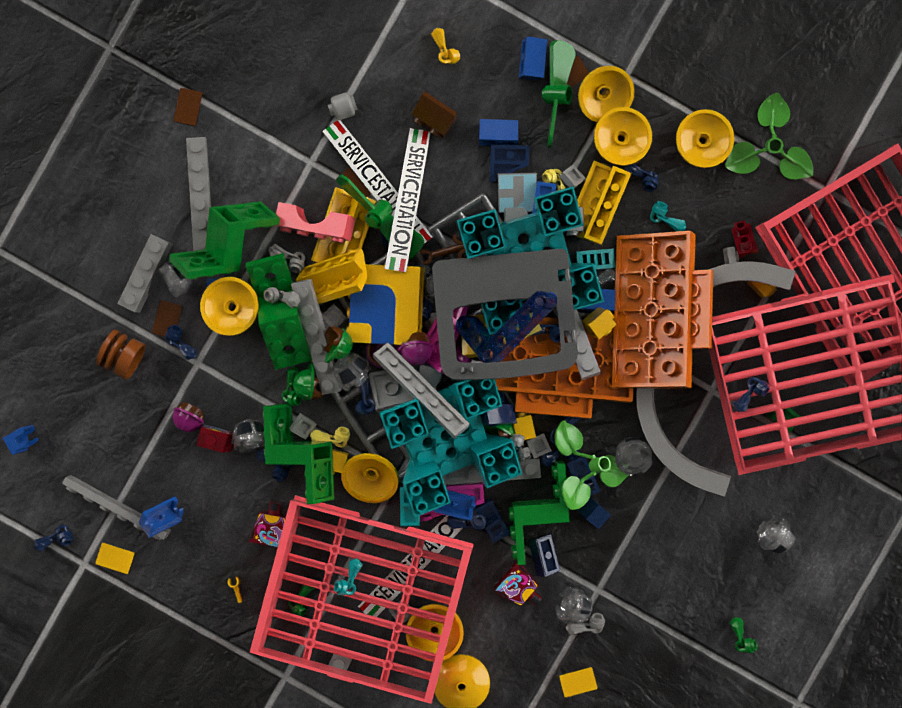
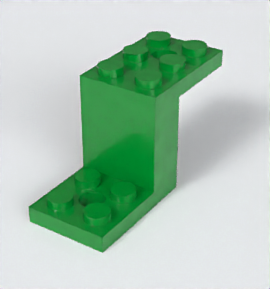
[169,201,280,279]
[246,253,312,370]
[263,403,334,504]
[508,460,569,565]

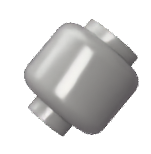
[328,92,358,120]

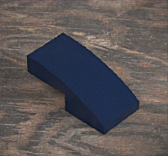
[484,404,517,426]
[566,456,600,496]
[474,498,510,543]

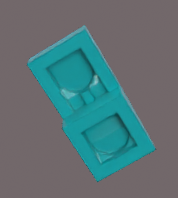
[400,487,420,526]

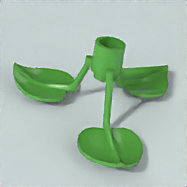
[725,93,813,180]
[555,420,631,510]

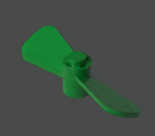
[542,40,575,148]
[336,175,424,259]

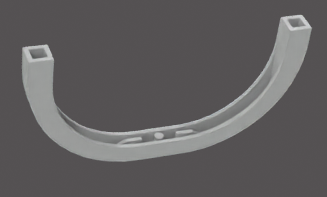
[636,262,796,497]

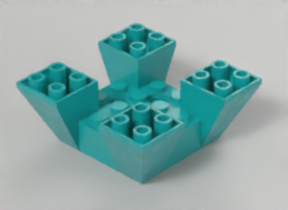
[457,186,604,335]
[379,379,522,517]

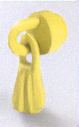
[542,169,566,191]
[310,427,350,448]

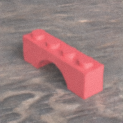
[276,202,355,243]

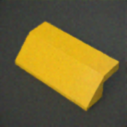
[575,160,631,245]
[311,187,377,262]
[296,248,368,304]

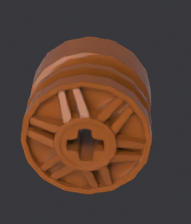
[96,329,146,380]

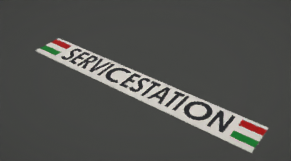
[323,120,433,243]
[385,128,430,272]
[358,508,477,617]

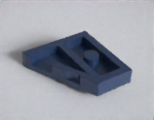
[490,144,530,182]

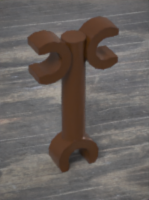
[420,234,466,264]

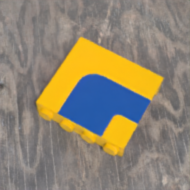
[346,264,425,345]

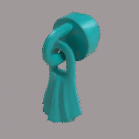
[650,201,686,232]
[334,558,363,596]

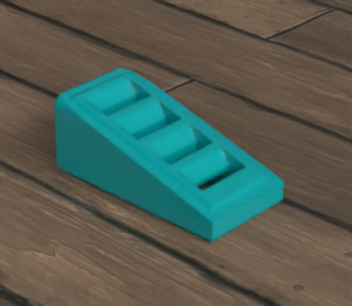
[575,249,615,270]

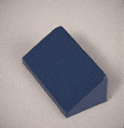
[528,534,560,577]

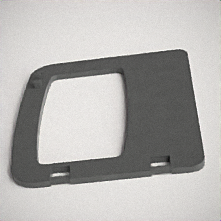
[432,249,578,380]

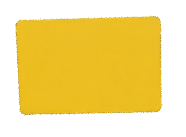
[95,543,134,574]
[559,667,597,697]

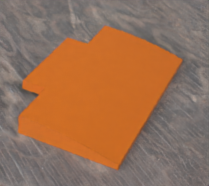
[612,231,713,389]
[480,315,633,419]

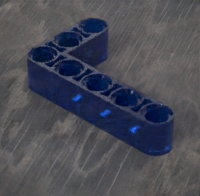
[456,291,557,363]

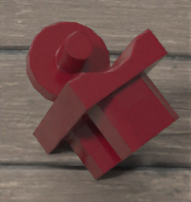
[731,221,758,258]

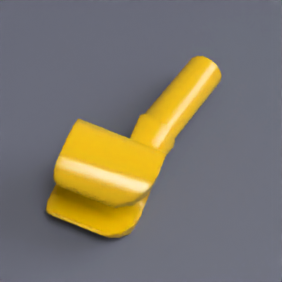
[228,576,243,603]

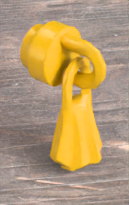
[431,28,460,65]

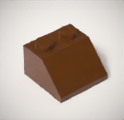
[412,91,457,138]

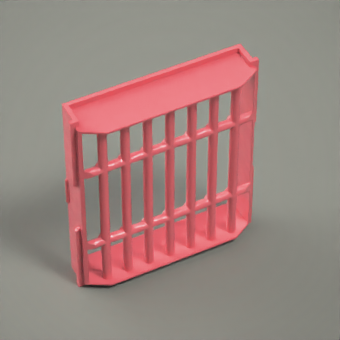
[755,144,902,386]
[708,274,902,475]
[250,495,474,704]

